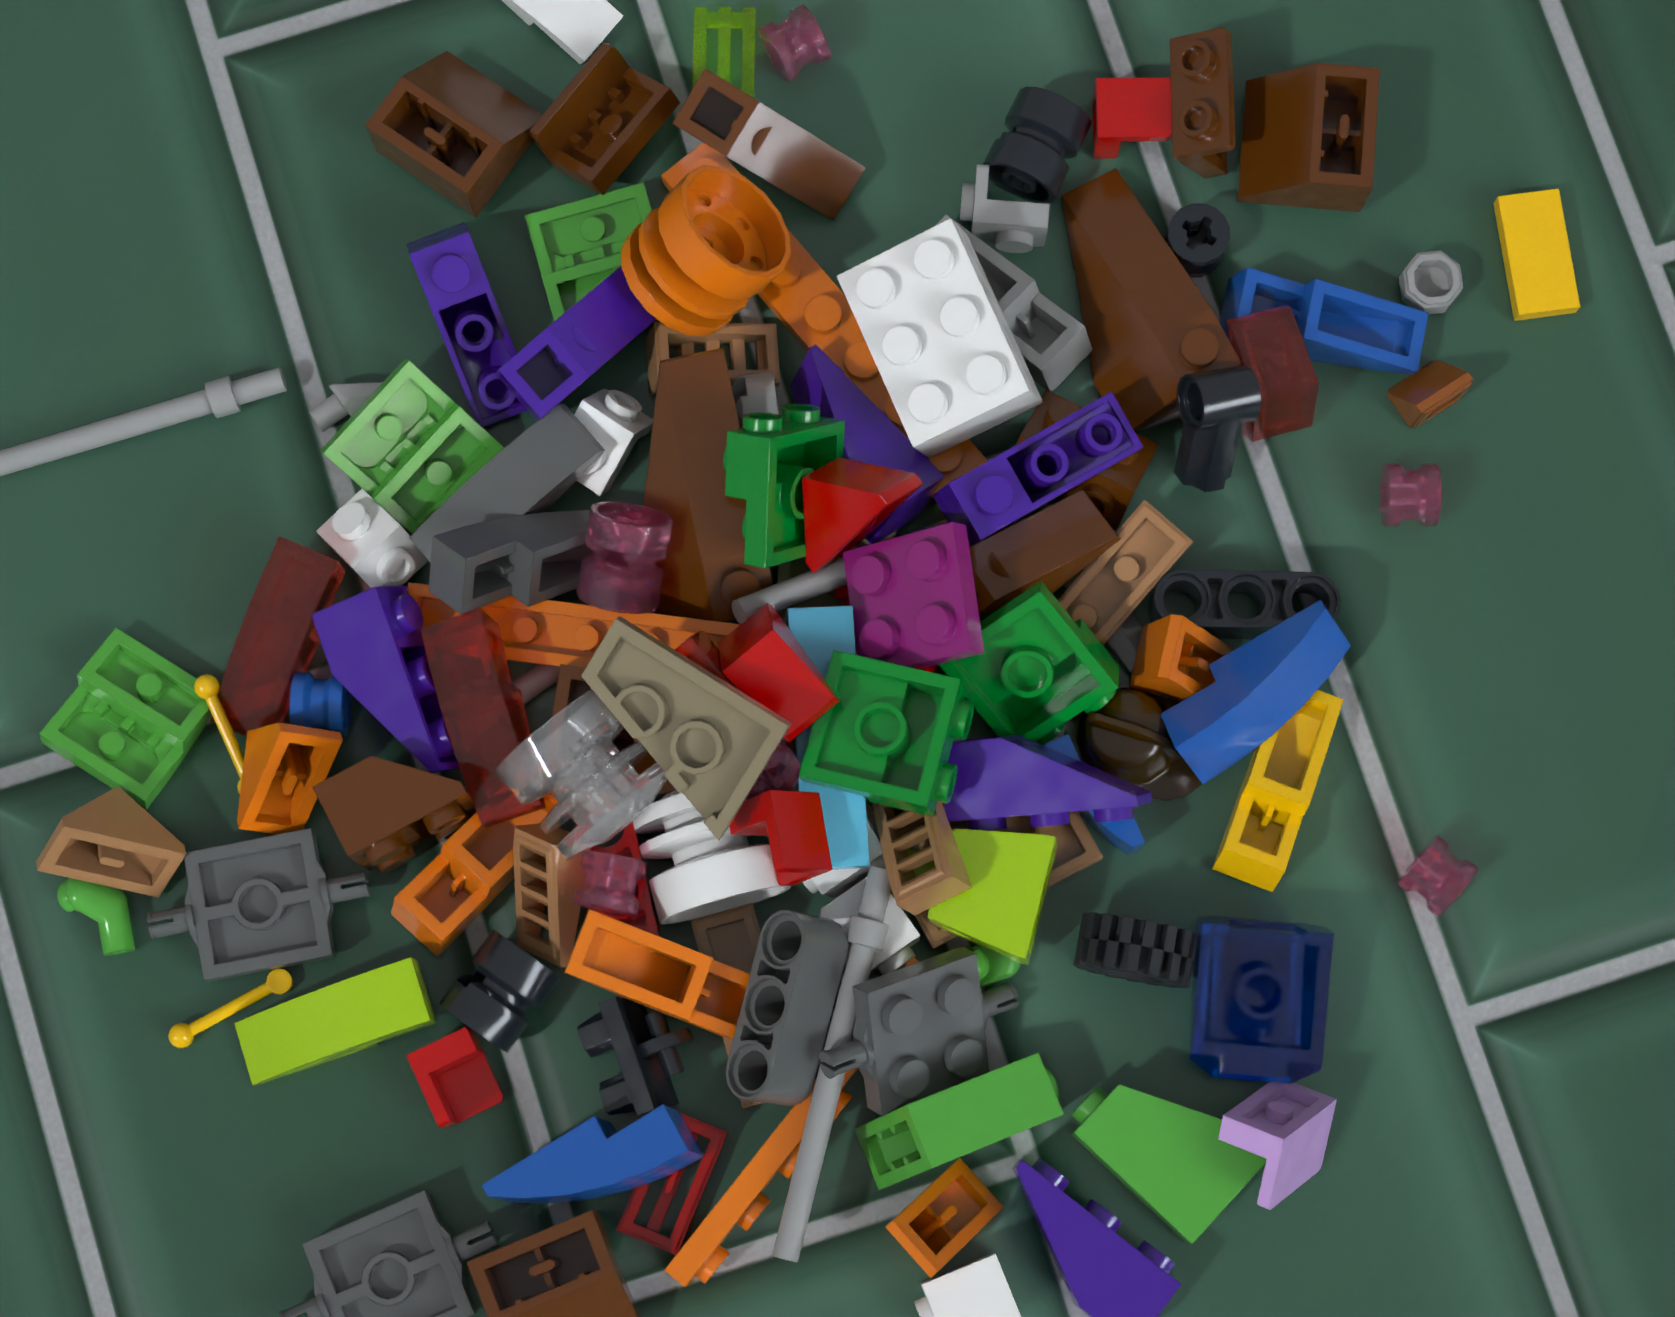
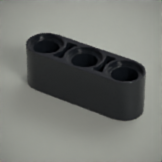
[1148,569,1341,640]

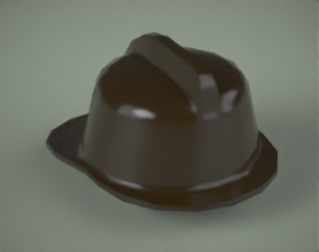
[1064,684,1202,801]

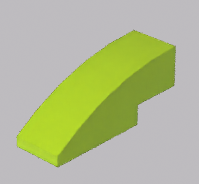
[234,957,437,1086]

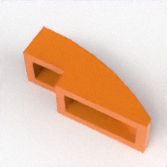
[391,760,578,957]
[564,909,750,1041]

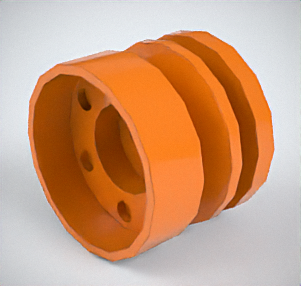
[621,165,791,337]

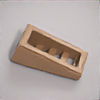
[646,322,780,395]
[871,802,972,915]
[513,823,592,968]

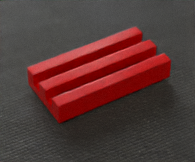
[616,1113,728,1255]

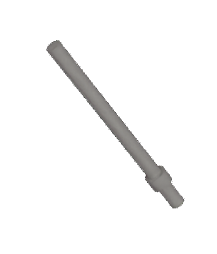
[0,367,287,477]
[772,866,891,1262]

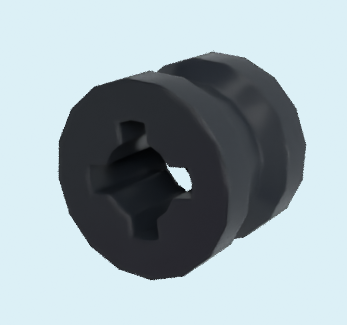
[1165,203,1230,278]

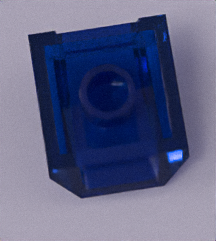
[1190,916,1334,1084]

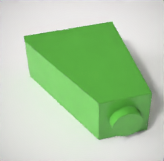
[854,1053,1064,1190]
[1070,1084,1266,1244]

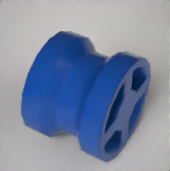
[290,671,352,737]

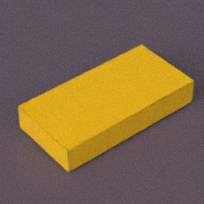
[1493,188,1580,321]

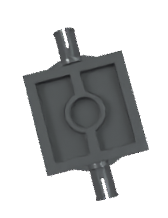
[147,828,371,982]
[819,947,1019,1116]
[279,1190,499,1317]

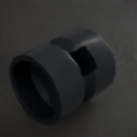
[983,86,1092,204]
[439,929,561,1053]

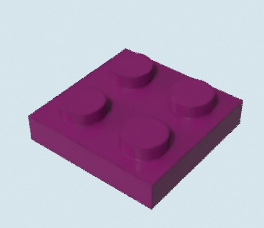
[843,522,985,669]

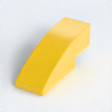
[1212,690,1344,893]

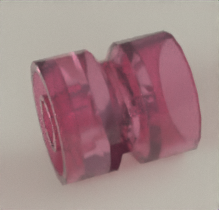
[577,501,674,614]

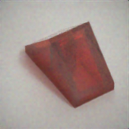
[1227,305,1319,442]

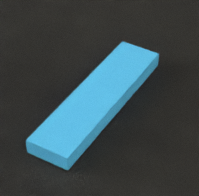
[785,606,870,870]

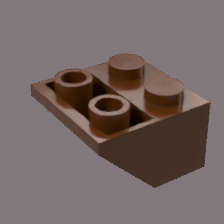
[365,51,543,218]
[1237,63,1380,212]
[312,756,481,873]
[467,1210,640,1317]

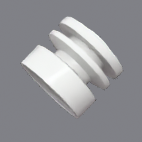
[631,779,791,924]

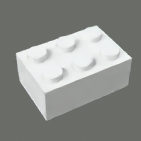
[837,218,1044,458]

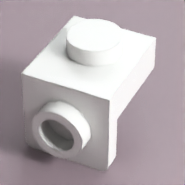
[574,389,653,496]
[316,489,428,588]

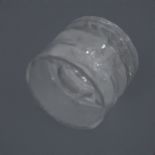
[495,689,668,860]

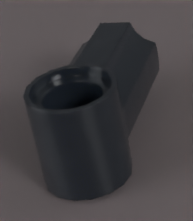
[1174,365,1261,492]

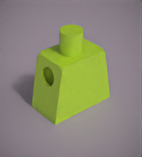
[907,829,1058,965]

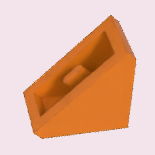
[1129,614,1234,702]
[237,723,343,834]
[884,1158,1004,1278]

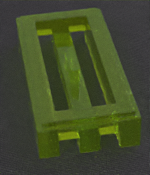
[692,7,756,98]

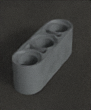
[726,910,848,1106]

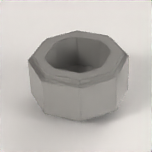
[1398,251,1463,315]

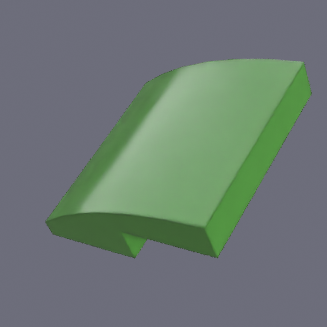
[524,182,652,321]
[321,358,504,534]
[39,628,221,810]

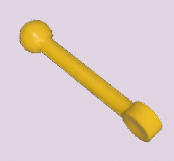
[194,674,244,794]
[168,969,294,1048]

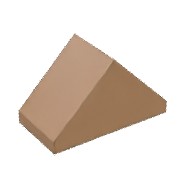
[36,786,186,898]

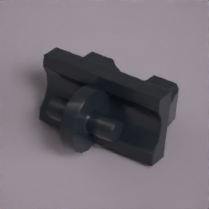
[577,996,693,1116]

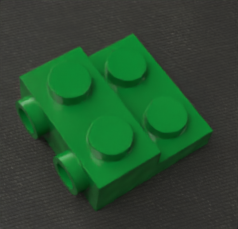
[723,404,845,569]
[939,581,1119,745]
[799,650,974,817]

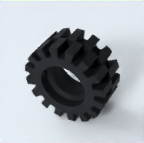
[1074,912,1199,988]

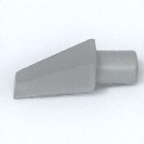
[309,382,383,432]

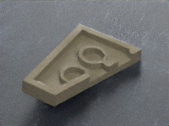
[581,616,792,840]

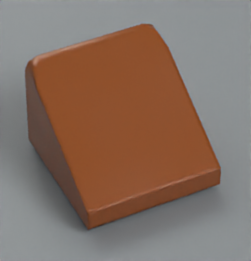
[1387,360,1474,429]

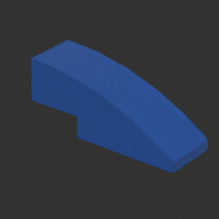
[1220,267,1429,375]
[1161,600,1351,784]
[482,1104,704,1204]

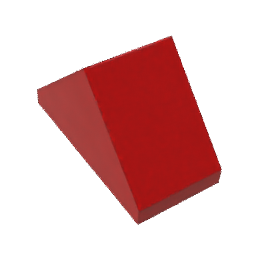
[802,457,923,573]
[718,602,840,742]

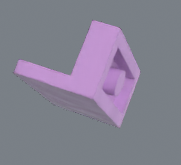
[1218,1076,1337,1210]

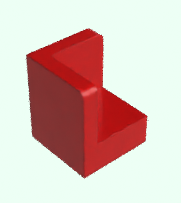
[1091,78,1172,159]
[729,790,833,886]
[406,1027,504,1129]

